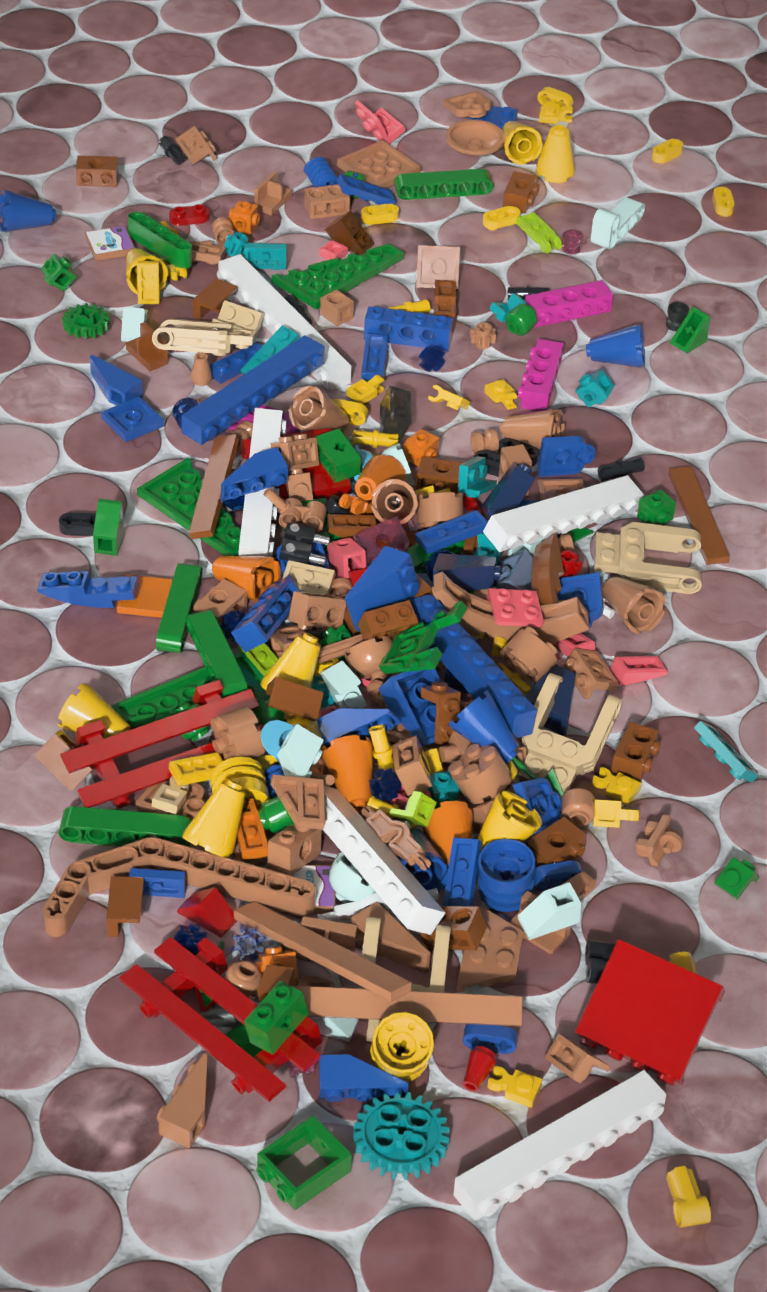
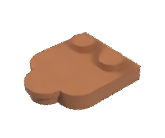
[443,90,491,118]
[136,780,205,821]

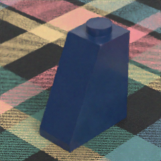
[480,462,535,517]
[432,553,500,593]
[525,664,576,736]

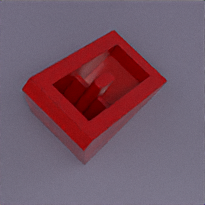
[177,887,237,938]

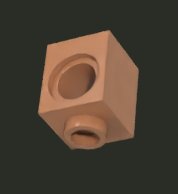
[320,290,354,326]

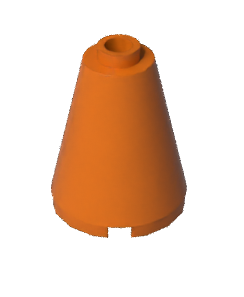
[355,455,406,500]
[212,556,281,602]
[322,735,373,812]
[421,801,473,869]

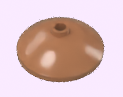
[446,120,504,157]

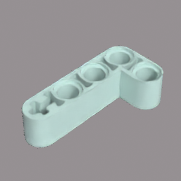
[591,197,645,250]

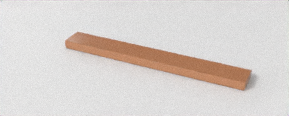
[234,901,411,1002]
[292,986,522,1027]

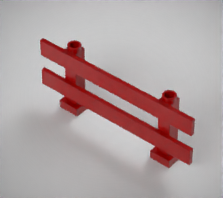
[61,680,267,809]
[119,937,322,1102]

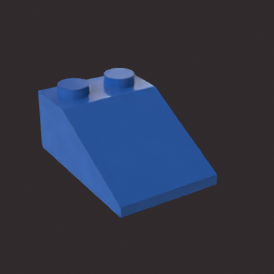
[344,546,420,632]
[378,669,441,747]

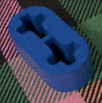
[534,861,583,891]
[462,1024,518,1054]

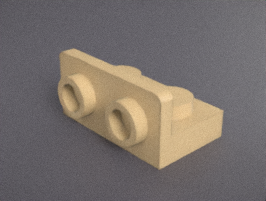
[212,300,265,338]
[282,560,336,594]

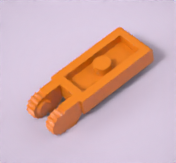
[339,493,374,515]
[237,798,268,860]

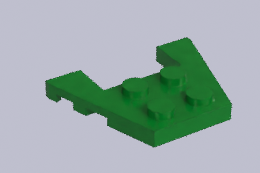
[378,601,467,674]

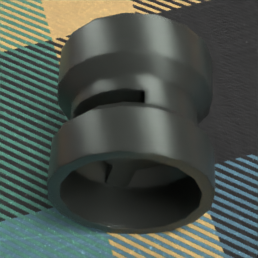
[665,302,689,332]

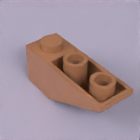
[351,902,430,972]
[157,1053,208,1149]

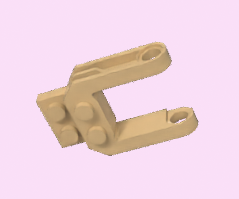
[152,319,257,356]
[594,522,702,594]
[518,673,622,793]
[358,917,451,1042]

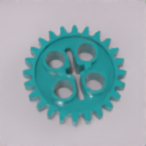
[353,1092,450,1180]

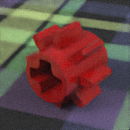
[559,550,582,578]

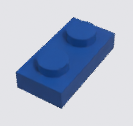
[129,868,186,898]

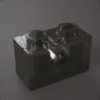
[380,386,411,441]

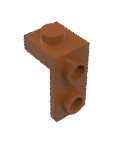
[421,682,461,744]

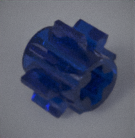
[419,345,446,372]
[220,610,245,642]
[369,768,402,801]
[174,924,208,955]
[232,926,266,961]

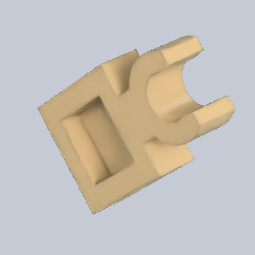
[151,776,189,814]

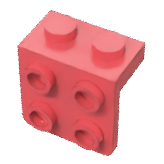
[354,100,406,144]
[486,588,544,627]

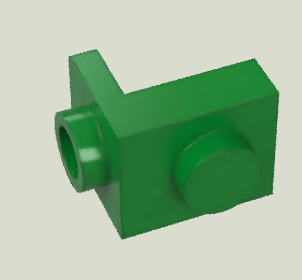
[714,857,759,900]

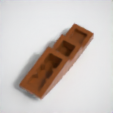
[328,514,420,552]
[531,534,564,606]

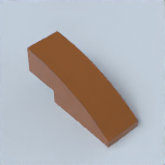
[433,280,456,329]

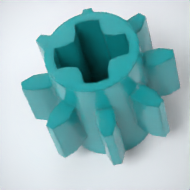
[224,232,250,257]

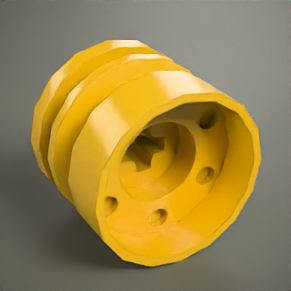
[210,756,270,812]
[370,1012,434,1082]

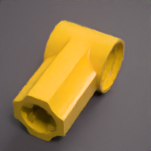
[666,1166,711,1228]

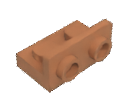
[175,126,217,164]
[270,434,319,471]
[564,648,619,699]

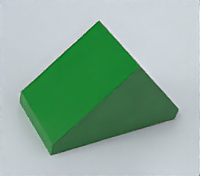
[670,307,711,354]

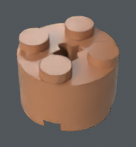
[417,492,464,529]
[500,626,558,685]
[210,707,265,760]
[448,744,511,804]

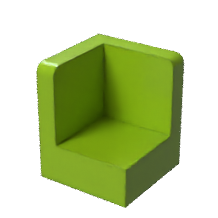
[389,791,437,827]

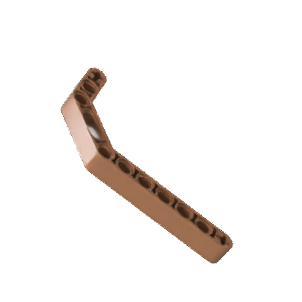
[43,837,316,937]

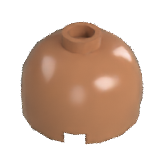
[344,636,392,681]

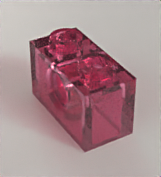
[353,516,410,567]

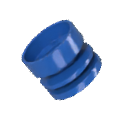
[478,839,535,912]

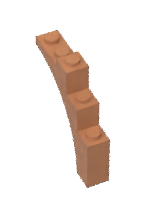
[432,572,589,644]

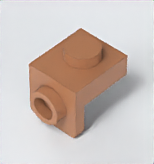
[286,469,313,501]

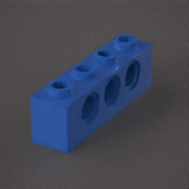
[364,306,453,351]
[231,575,301,652]

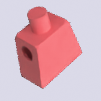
[327,538,366,580]

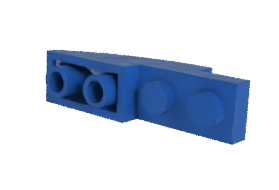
[37,571,140,608]

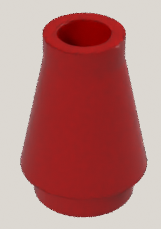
[462,1046,496,1092]

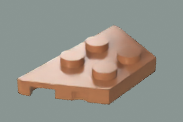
[456,903,524,992]

